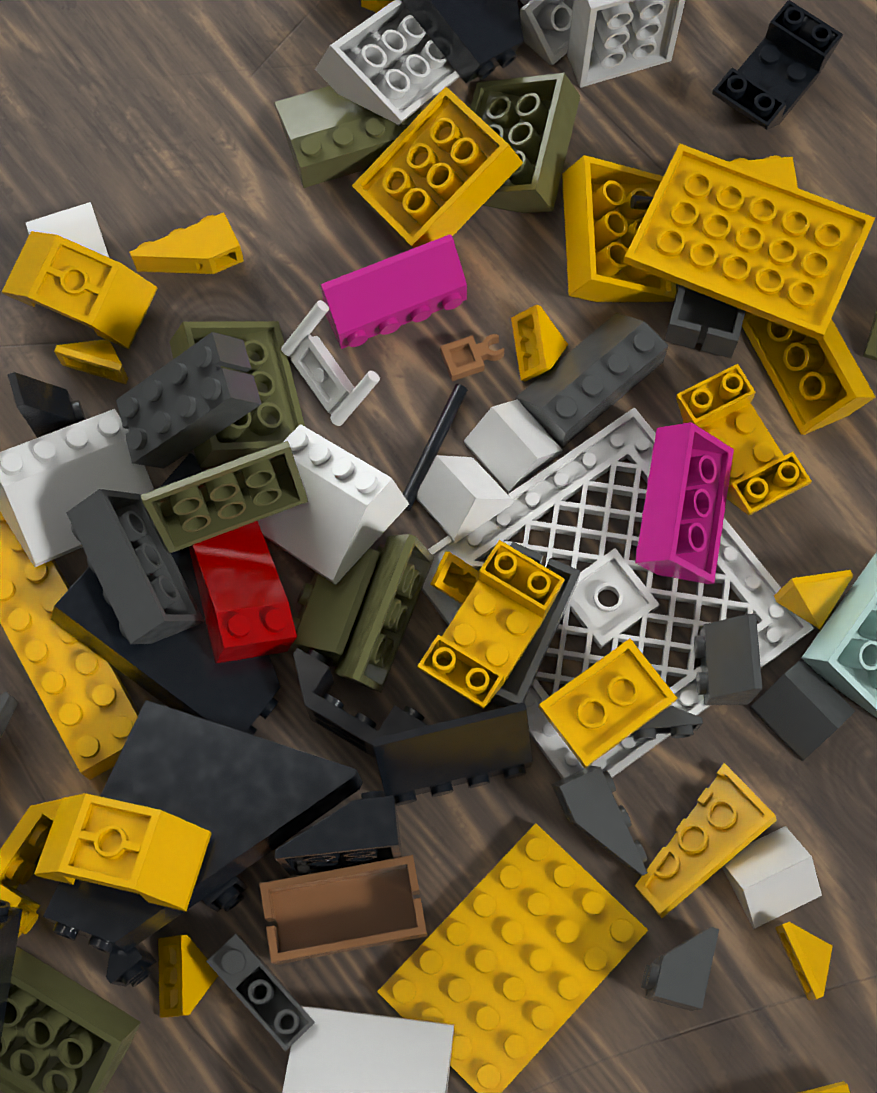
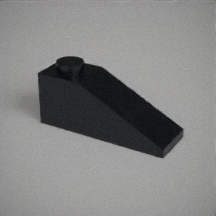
[8,372,85,438]

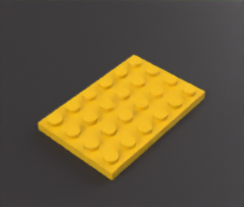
[624,143,875,341]
[377,823,648,1093]

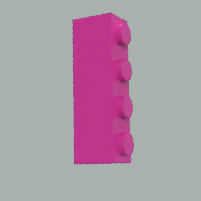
[321,234,467,349]
[635,422,734,584]

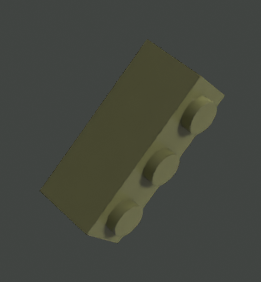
[289,549,380,663]

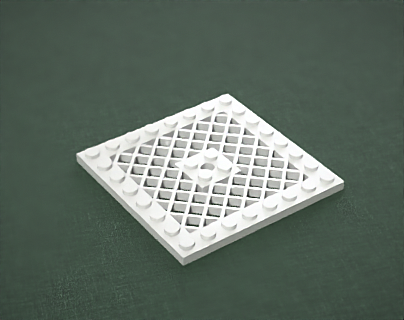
[422,407,814,779]

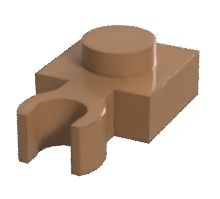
[440,334,504,382]

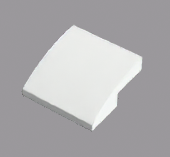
[26,202,110,258]

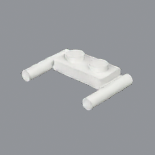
[281,300,380,426]

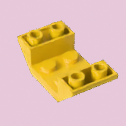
[2,231,158,349]
[676,364,812,516]
[417,540,565,709]
[0,793,85,938]
[34,793,212,911]

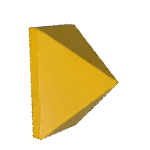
[511,305,568,382]
[54,339,128,384]
[430,551,479,605]
[774,570,853,629]
[775,922,833,1000]
[158,935,219,1018]

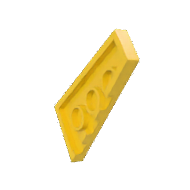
[635,763,777,918]

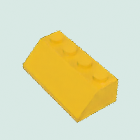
[742,311,876,435]

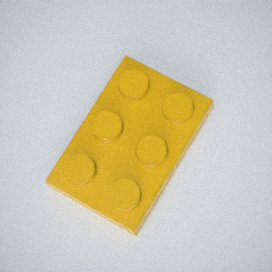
[538,638,678,768]

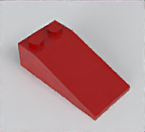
[189,521,297,663]

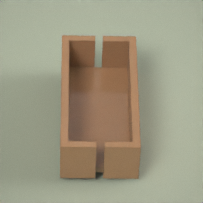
[259,855,427,965]

